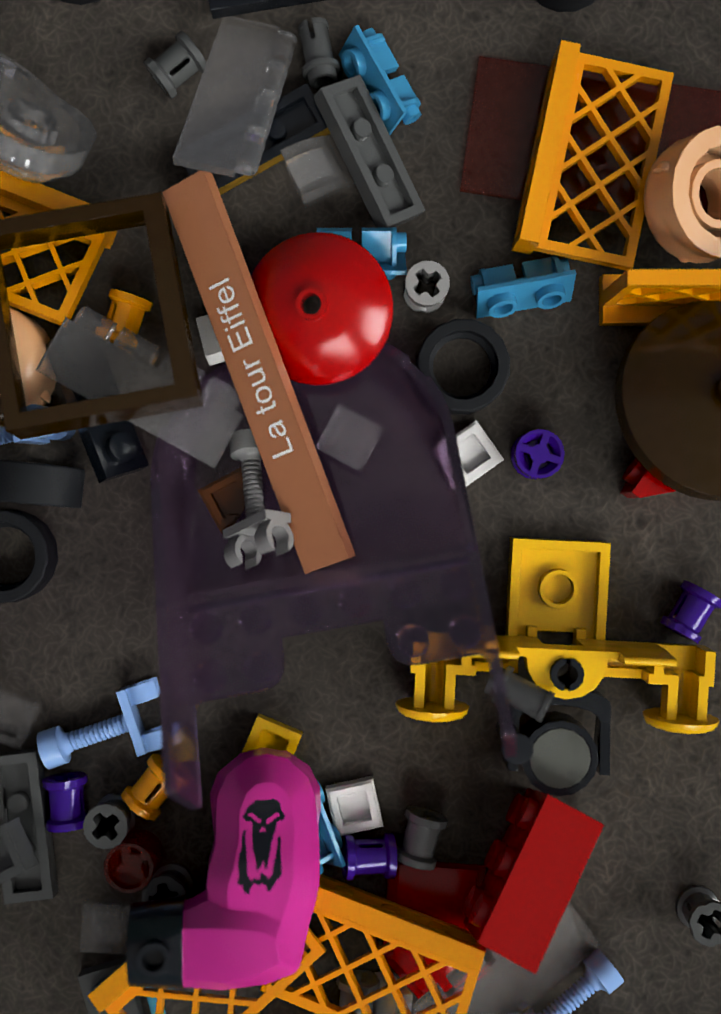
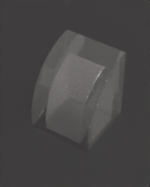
[280,136,355,209]

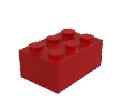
[462,788,604,975]

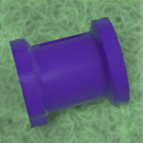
[660,580,721,645]
[42,771,88,833]
[341,833,398,880]

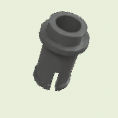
[297,17,340,89]
[484,665,555,723]

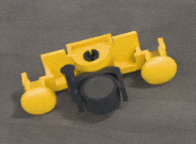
[395,537,720,796]

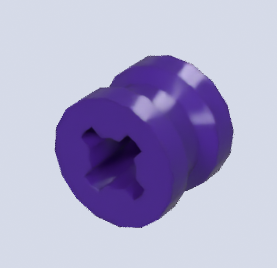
[510,429,565,479]

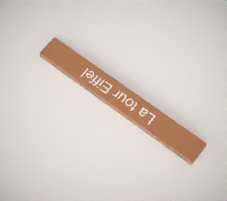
[162,169,356,574]

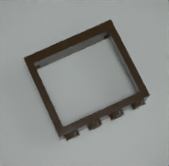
[0,192,204,439]

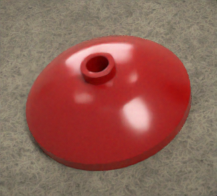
[251,232,394,386]

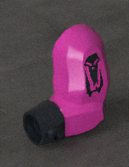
[126,747,321,991]

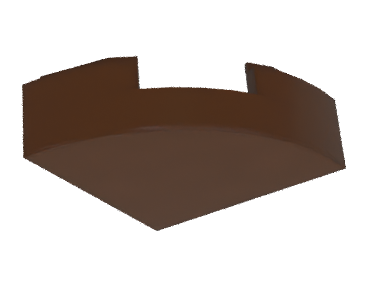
[197,467,245,534]

